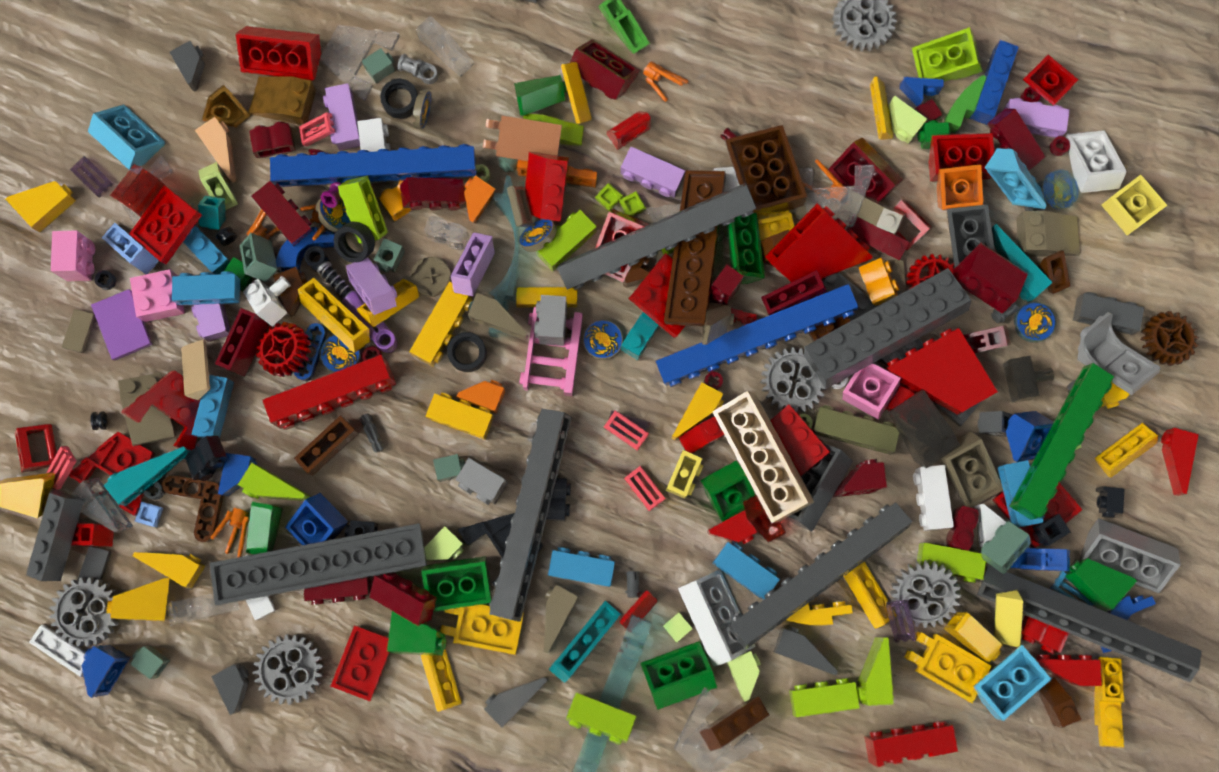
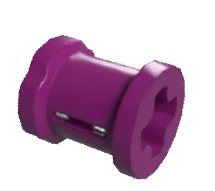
[321,182,342,208]

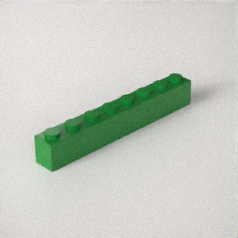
[1009,363,1114,520]

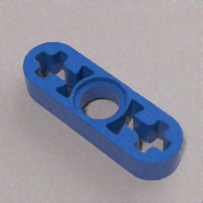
[294,323,327,381]

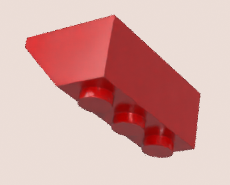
[928,133,994,182]
[525,152,569,221]

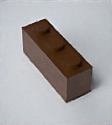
[293,415,359,476]
[699,696,769,751]

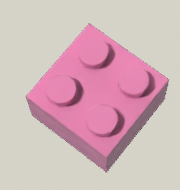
[51,231,95,281]
[130,269,185,322]
[842,363,901,420]

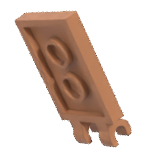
[483,116,562,161]

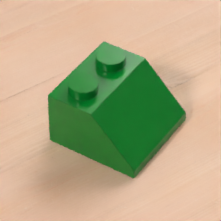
[700,461,758,522]

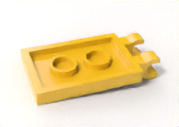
[440,604,524,655]
[903,632,991,704]

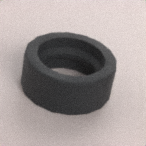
[380,78,418,119]
[333,221,375,263]
[447,332,487,372]

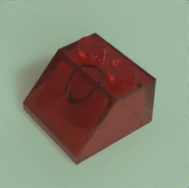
[110,164,166,217]

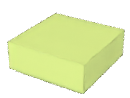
[663,612,692,643]

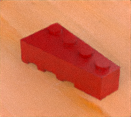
[864,721,958,768]

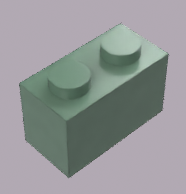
[240,233,277,282]
[981,521,1031,574]

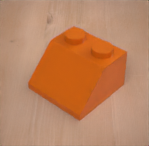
[937,164,983,210]

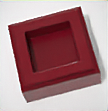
[914,99,943,125]

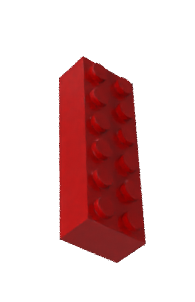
[262,355,396,430]

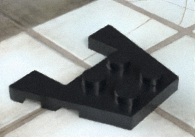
[458,513,544,587]

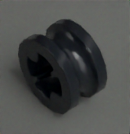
[216,227,237,246]
[94,270,116,290]
[90,411,108,430]

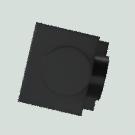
[1096,486,1124,518]
[1033,514,1071,546]
[345,520,378,537]

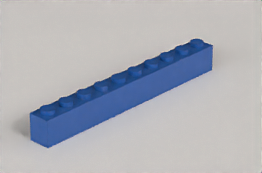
[270,144,477,187]
[656,284,858,387]

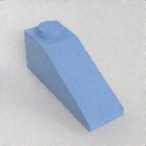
[102,223,159,274]

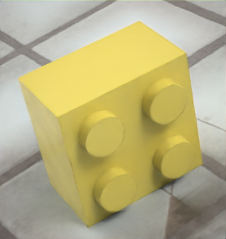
[1102,175,1167,235]

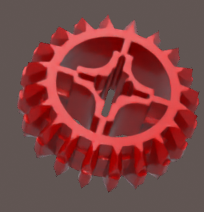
[906,254,954,290]
[256,322,311,377]

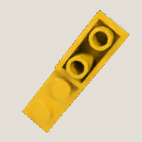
[786,601,853,625]
[1094,657,1124,748]

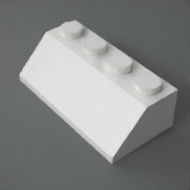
[678,569,756,667]

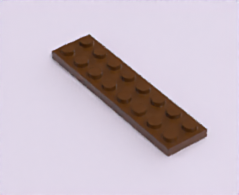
[664,170,726,326]

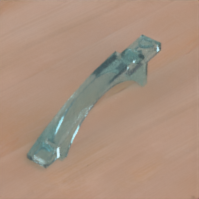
[469,175,520,338]
[572,615,652,772]

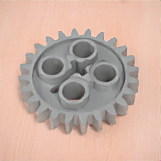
[832,0,897,52]
[760,347,826,413]
[890,560,961,628]
[49,577,119,647]
[253,634,324,705]

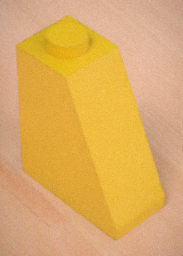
[5,181,76,233]
[0,473,55,518]
[106,578,169,621]
[943,612,1002,662]

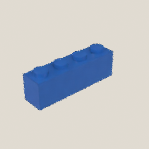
[969,40,1019,125]

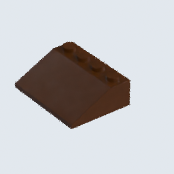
[725,125,807,213]

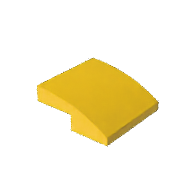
[757,210,794,241]

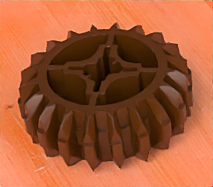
[1140,311,1199,366]

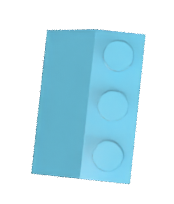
[88,105,165,170]
[985,148,1047,209]
[973,645,1051,721]

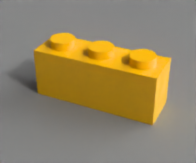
[425,392,494,440]

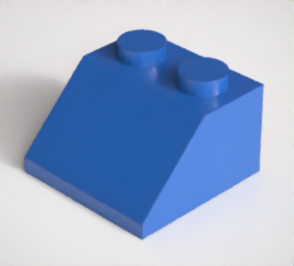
[1006,411,1054,462]
[285,493,348,545]
[81,645,131,698]

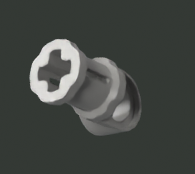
[397,54,438,85]

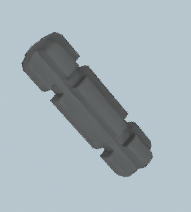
[360,413,385,453]

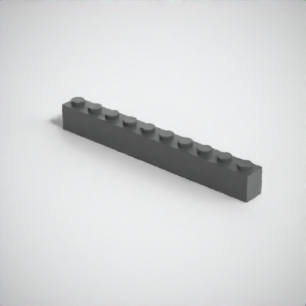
[557,183,756,290]
[489,408,572,622]
[729,502,912,650]
[977,565,1202,683]

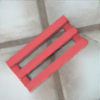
[299,112,335,146]
[604,410,649,451]
[46,446,77,490]
[624,466,666,511]

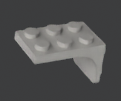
[1077,312,1161,395]

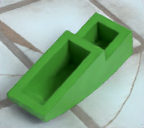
[598,0,650,54]
[943,75,987,133]

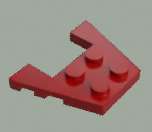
[121,370,201,450]
[69,432,155,516]

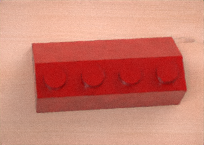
[235,26,321,81]

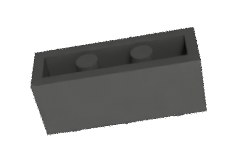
[1072,292,1144,335]

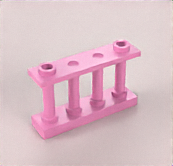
[520,307,583,396]

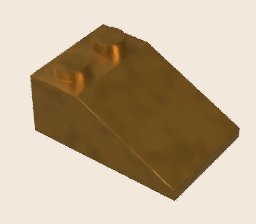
[248,76,316,125]

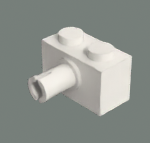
[243,276,291,326]

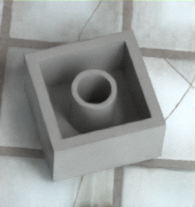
[534,295,567,346]
[455,458,508,505]

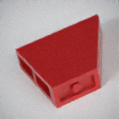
[765,203,873,282]
[885,328,998,415]

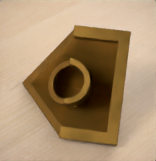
[201,84,250,128]

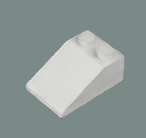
[1066,130,1127,193]

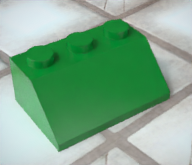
[421,556,491,612]
[640,641,717,710]

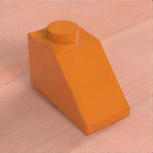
[464,175,497,224]
[456,380,505,414]

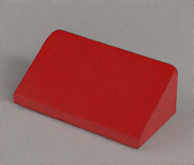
[619,591,657,632]

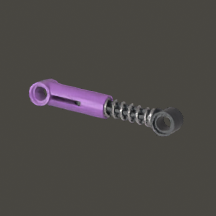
[304,246,398,353]

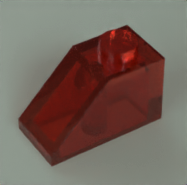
[743,495,786,543]

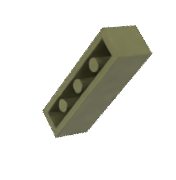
[812,405,900,455]

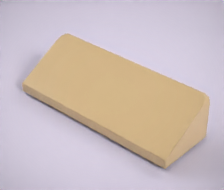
[181,340,210,400]

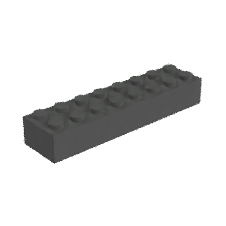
[804,268,971,389]

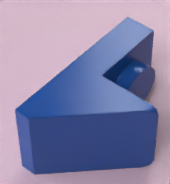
[899,77,943,107]

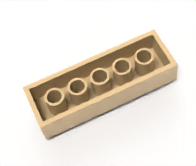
[713,391,814,523]

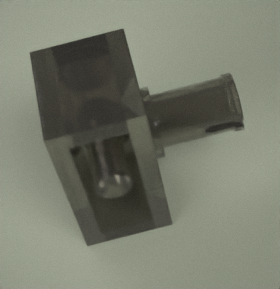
[1003,356,1054,403]

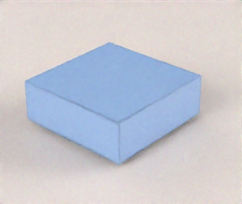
[135,502,163,528]

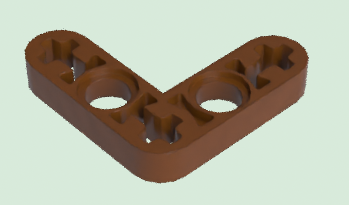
[162,475,224,542]

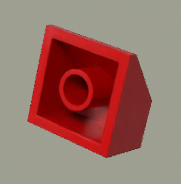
[1023,54,1078,106]

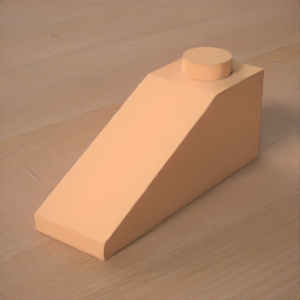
[195,117,236,183]

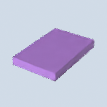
[91,289,152,361]

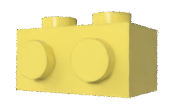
[666,450,704,499]

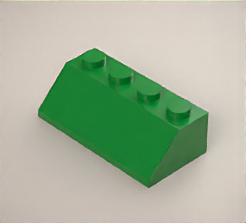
[727,213,765,284]

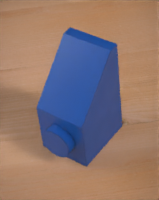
[218,453,257,496]

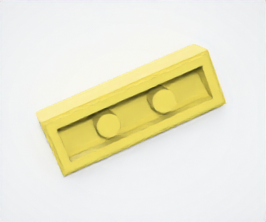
[994,590,1023,647]

